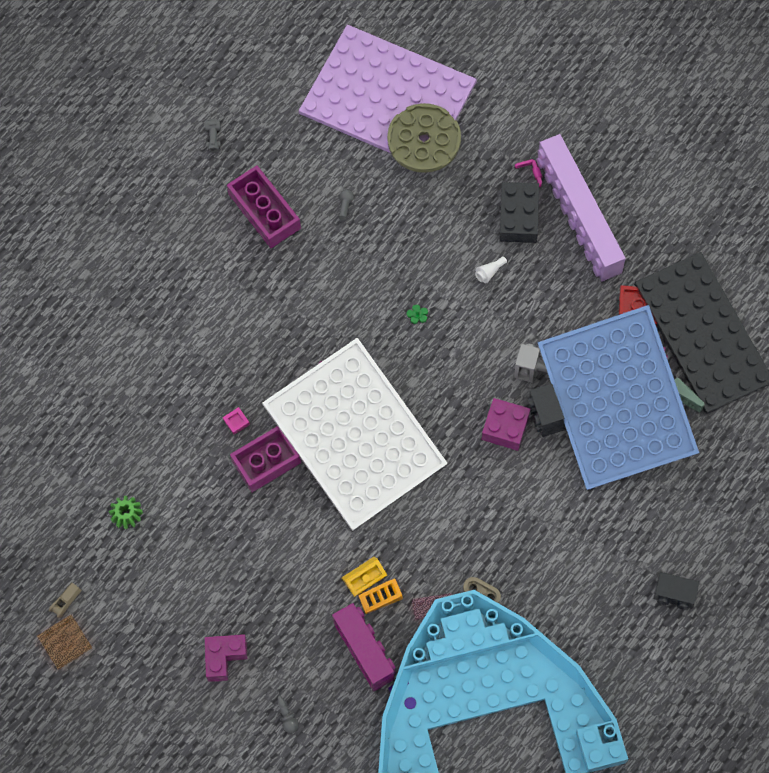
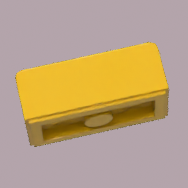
[342,557,387,597]

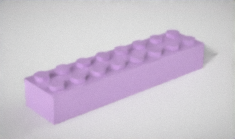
[536,134,626,281]

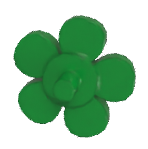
[407,305,428,324]

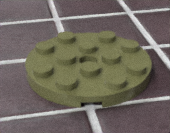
[387,103,461,173]

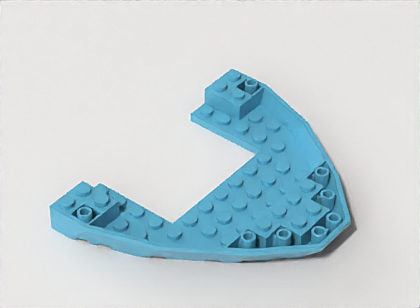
[378,590,628,773]

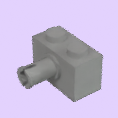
[514,344,548,383]

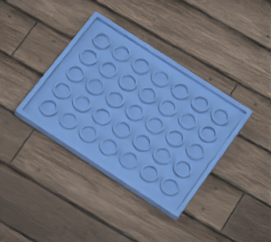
[538,305,699,490]

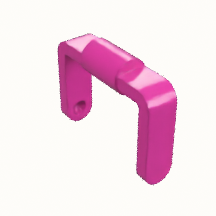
[515,159,542,188]

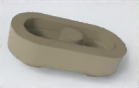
[463,577,501,603]

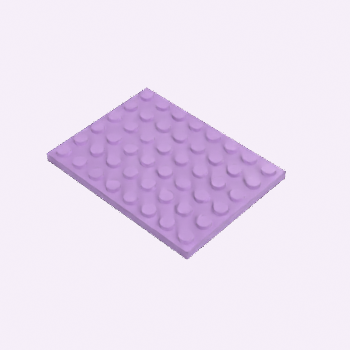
[299,25,477,153]

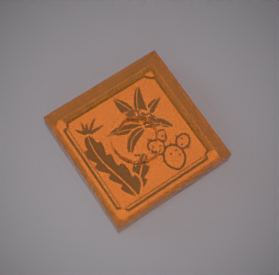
[37,615,92,670]

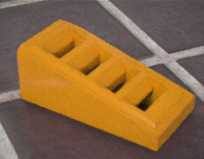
[358,579,403,614]

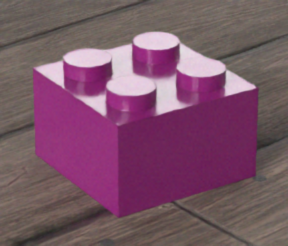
[482,398,531,451]

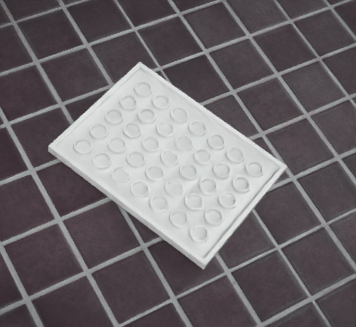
[262,338,447,531]

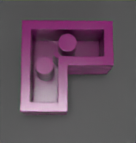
[205,635,248,682]

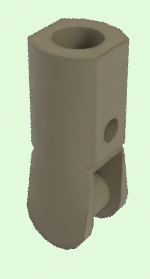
[49,582,82,618]

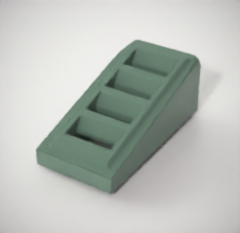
[675,377,704,413]

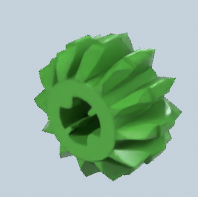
[109,496,143,529]

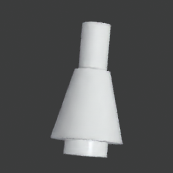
[475,257,507,283]

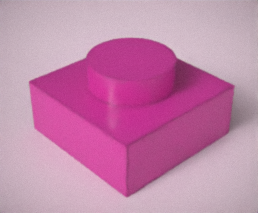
[223,407,250,435]

